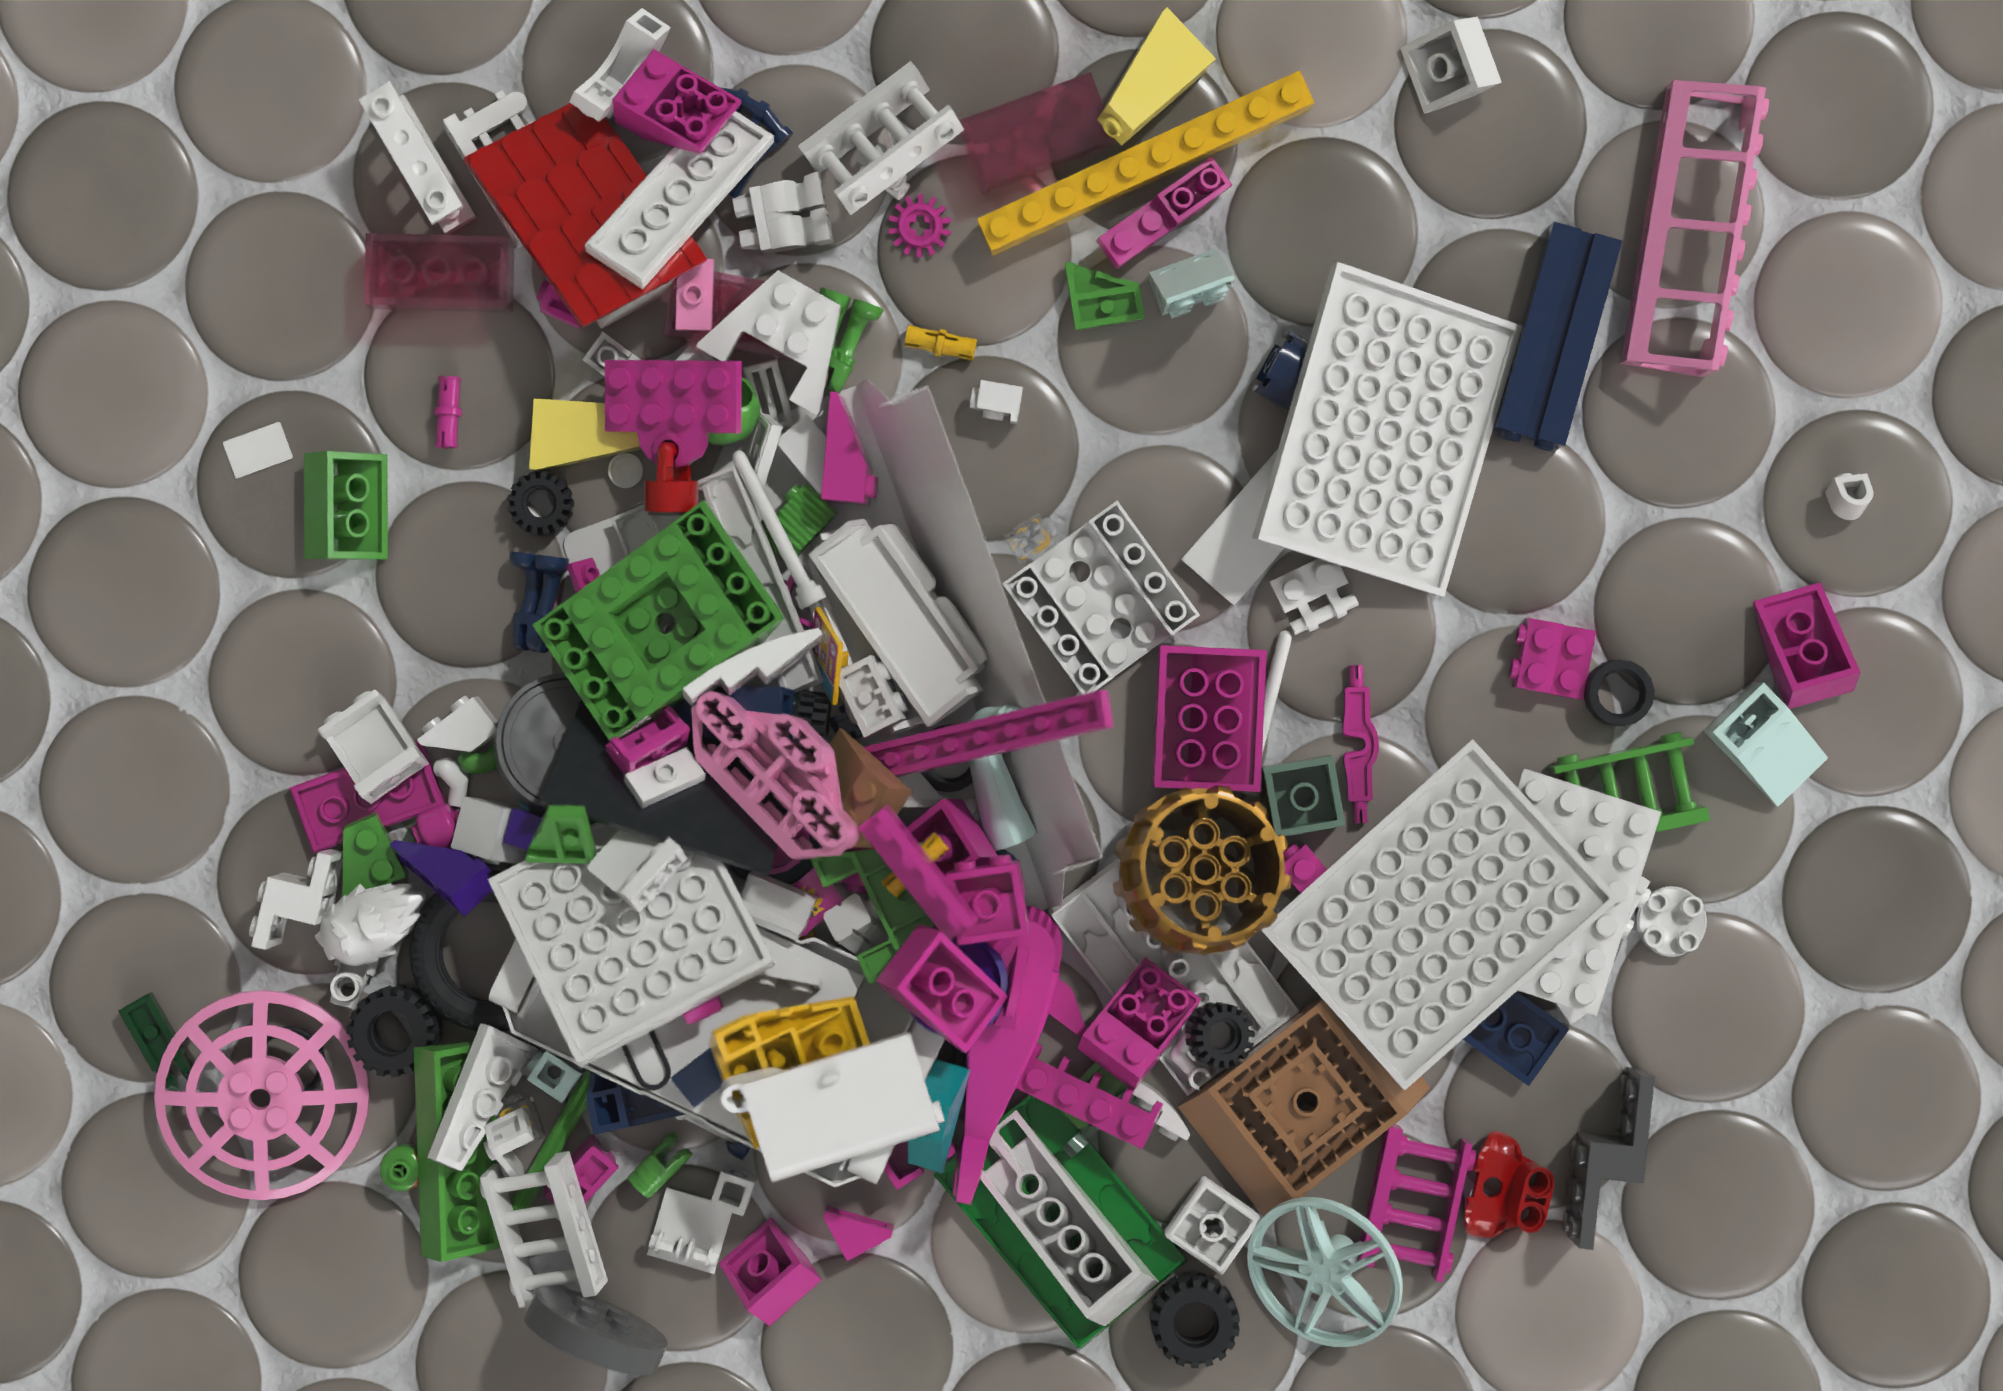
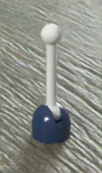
[675,1115,751,1161]

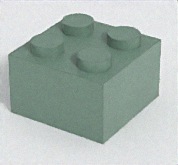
[1261,755,1346,836]

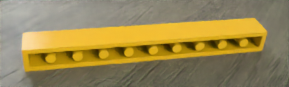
[977,70,1315,256]

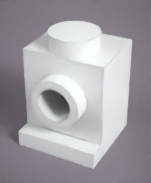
[969,380,1023,425]

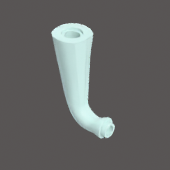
[969,703,1037,851]

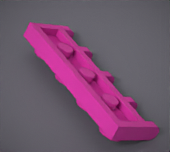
[1016,1043,1163,1149]

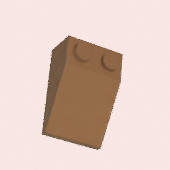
[813,728,912,849]

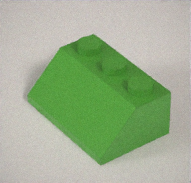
[304,451,388,560]

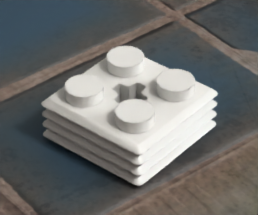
[1164,1176,1261,1275]

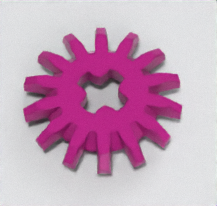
[888,194,951,258]

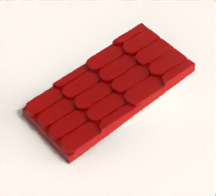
[463,103,708,329]

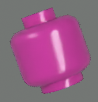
[412,803,460,849]

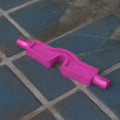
[1342,665,1379,823]

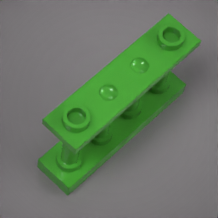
[1548,732,1710,832]

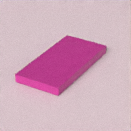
[289,741,446,854]

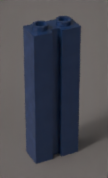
[1493,222,1623,452]

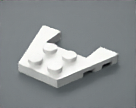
[696,270,841,416]

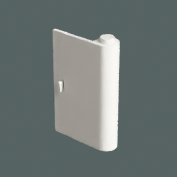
[741,1032,945,1182]

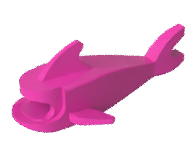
[952,905,1086,1205]

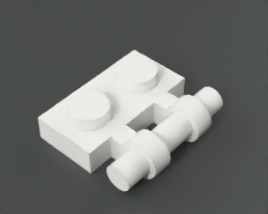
[1269,559,1359,635]

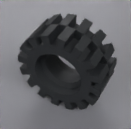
[507,471,574,536]
[795,690,831,755]
[1185,1002,1255,1068]

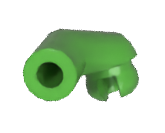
[458,742,496,775]

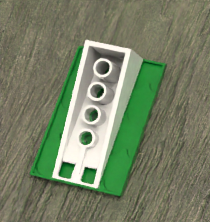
[933,1095,1188,1350]

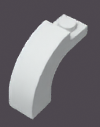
[569,8,671,122]

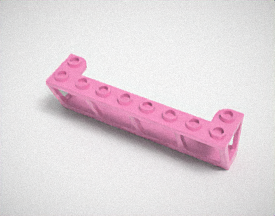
[1620,80,1769,377]

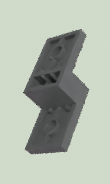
[1562,1066,1655,1250]

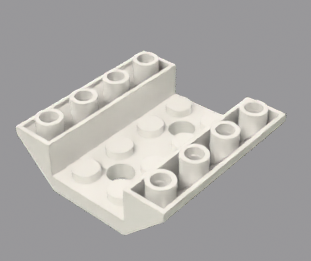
[1002,501,1200,694]

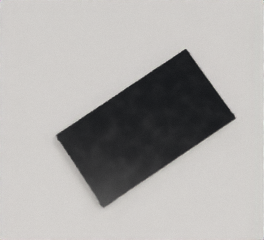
[540,699,788,876]

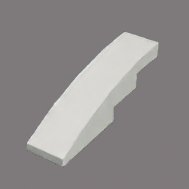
[683,628,823,707]

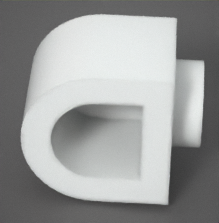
[1825,473,1874,520]

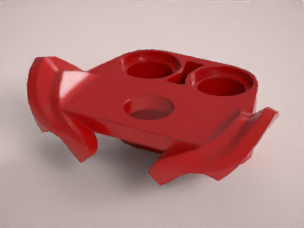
[1464,1131,1554,1238]

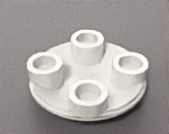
[1636,886,1707,957]

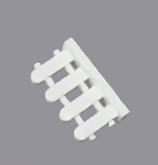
[443,90,532,248]

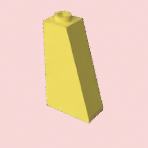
[1097,7,1216,146]
[529,398,641,472]

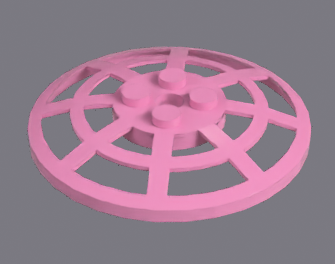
[154,990,370,1200]

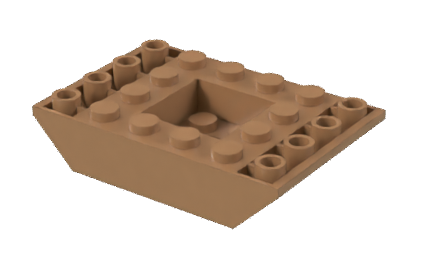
[1177,995,1430,1216]

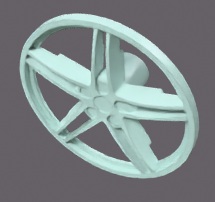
[1247,1197,1403,1347]

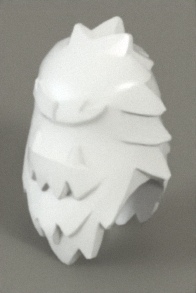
[315,883,426,966]

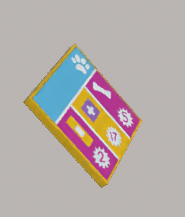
[812,607,849,705]

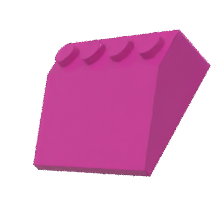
[1151,645,1267,792]

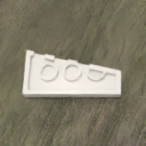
[427,1023,538,1171]

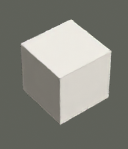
[451,796,527,865]

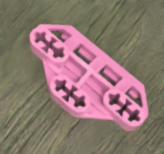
[691,691,860,859]

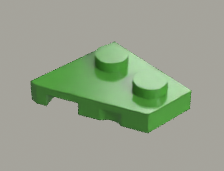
[1064,262,1145,331]
[525,805,597,864]

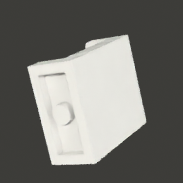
[317,690,429,804]

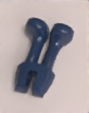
[509,551,569,653]

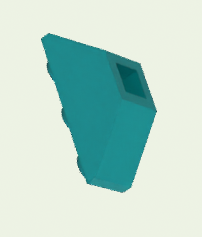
[908,1059,971,1173]

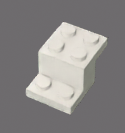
[249,848,343,950]

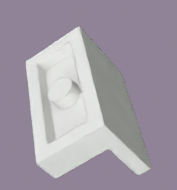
[741,871,818,940]

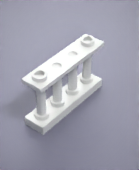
[798,61,964,215]
[359,81,477,235]
[480,1151,608,1308]

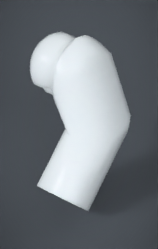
[433,758,469,807]

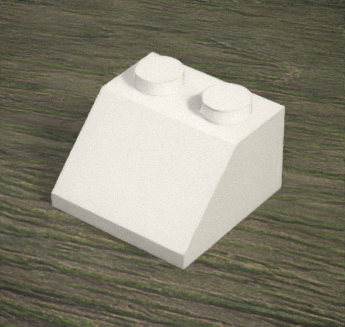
[1400,16,1502,114]

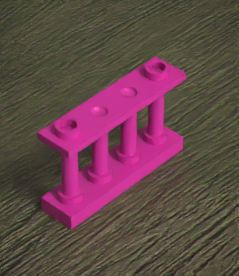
[1357,1124,1476,1283]

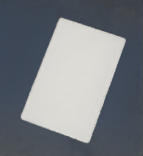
[223,422,293,479]

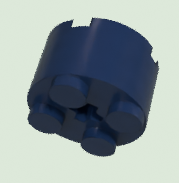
[1252,329,1309,411]

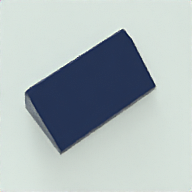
[671,1048,723,1108]

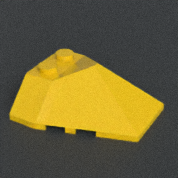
[709,996,870,1149]

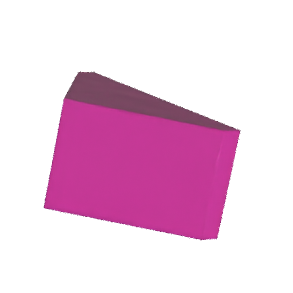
[823,1205,894,1261]

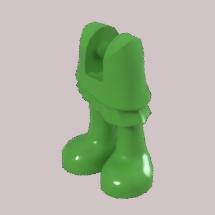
[805,287,884,394]

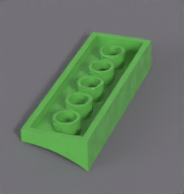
[414,1041,500,1262]

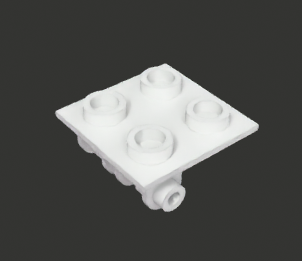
[647,1187,732,1274]

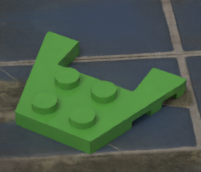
[811,842,935,985]

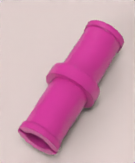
[433,376,462,449]

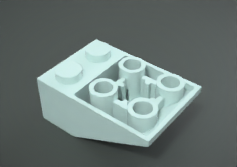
[1147,248,1235,319]
[1704,682,1828,807]

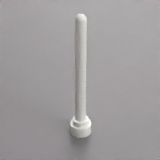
[732,450,826,610]
[1236,630,1292,797]

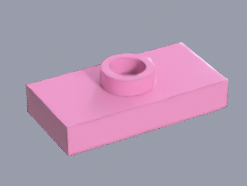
[675,259,714,332]

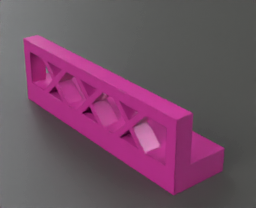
[858,804,978,940]

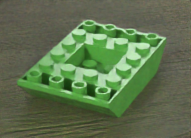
[533,500,785,740]

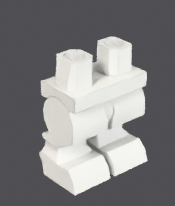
[733,171,834,255]

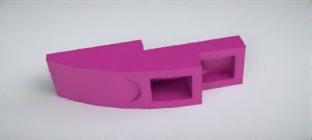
[1096,157,1232,269]

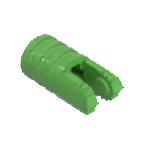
[627,1132,693,1199]

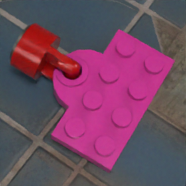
[605,360,742,516]

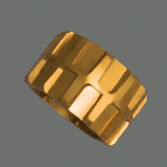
[1113,785,1292,955]

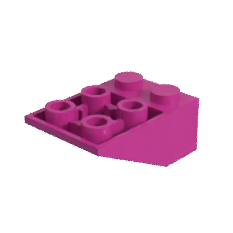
[612,49,742,154]
[1078,957,1202,1090]

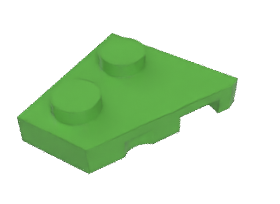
[342,812,408,897]

